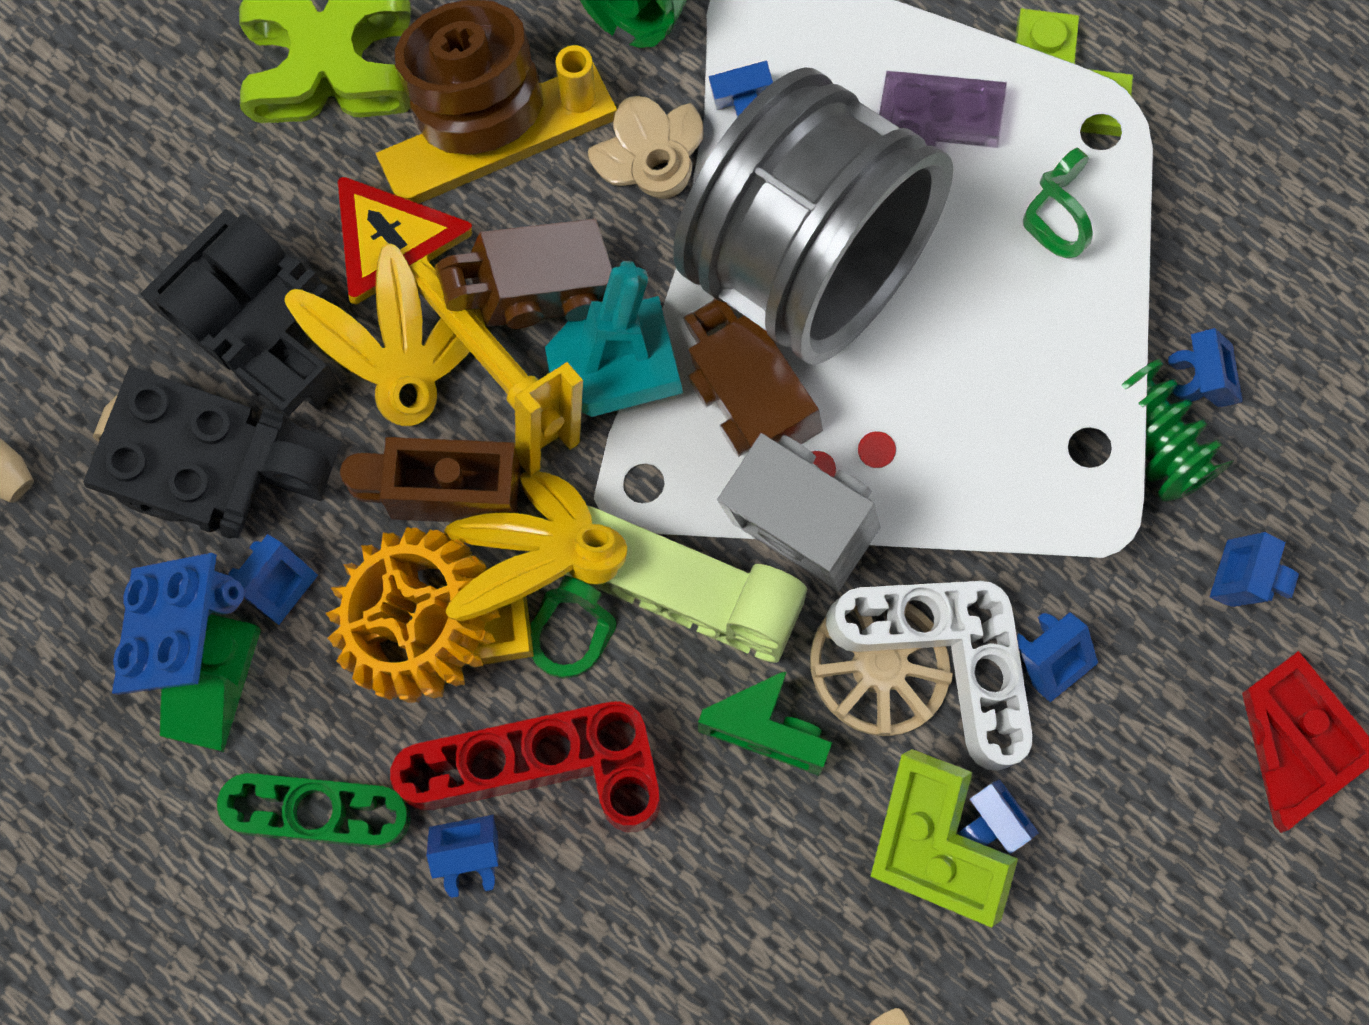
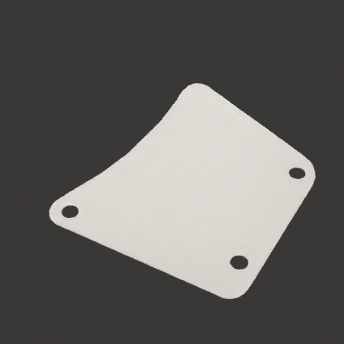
[594,0,1153,558]

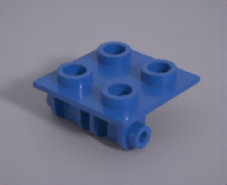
[112,553,244,695]

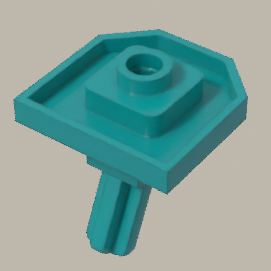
[545,261,683,417]

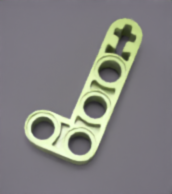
[565,506,807,663]

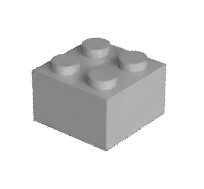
[717,433,881,592]

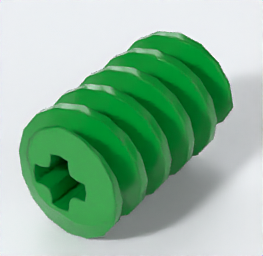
[1121,359,1234,502]

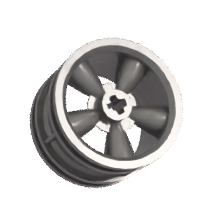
[673,67,953,365]

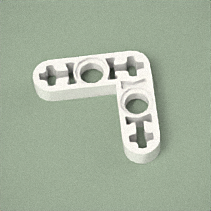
[826,581,1032,771]

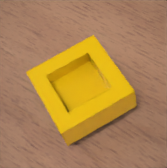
[471,596,534,667]

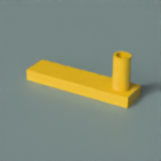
[376,45,617,203]

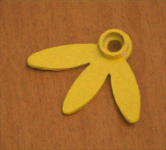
[285,244,485,426]
[444,471,627,621]

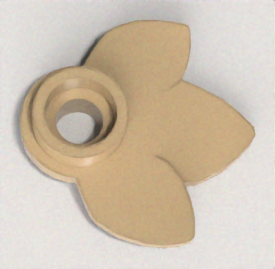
[588,96,704,199]

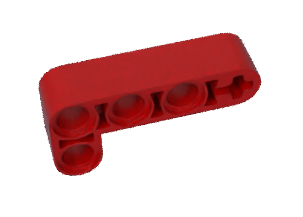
[390,701,660,832]

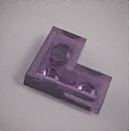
[879,71,1007,148]

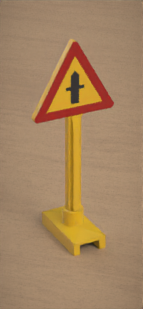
[338,177,583,476]

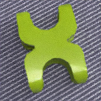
[239,0,411,123]

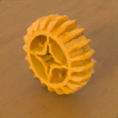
[325,527,501,703]

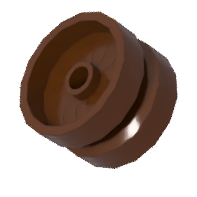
[395,0,543,155]

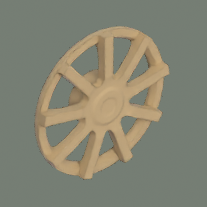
[810,601,953,736]

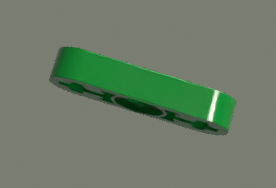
[217,773,411,848]

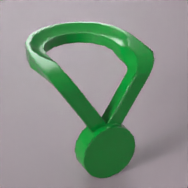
[1022,147,1093,259]
[530,576,616,679]

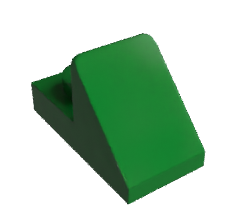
[160,614,261,752]
[698,672,832,776]

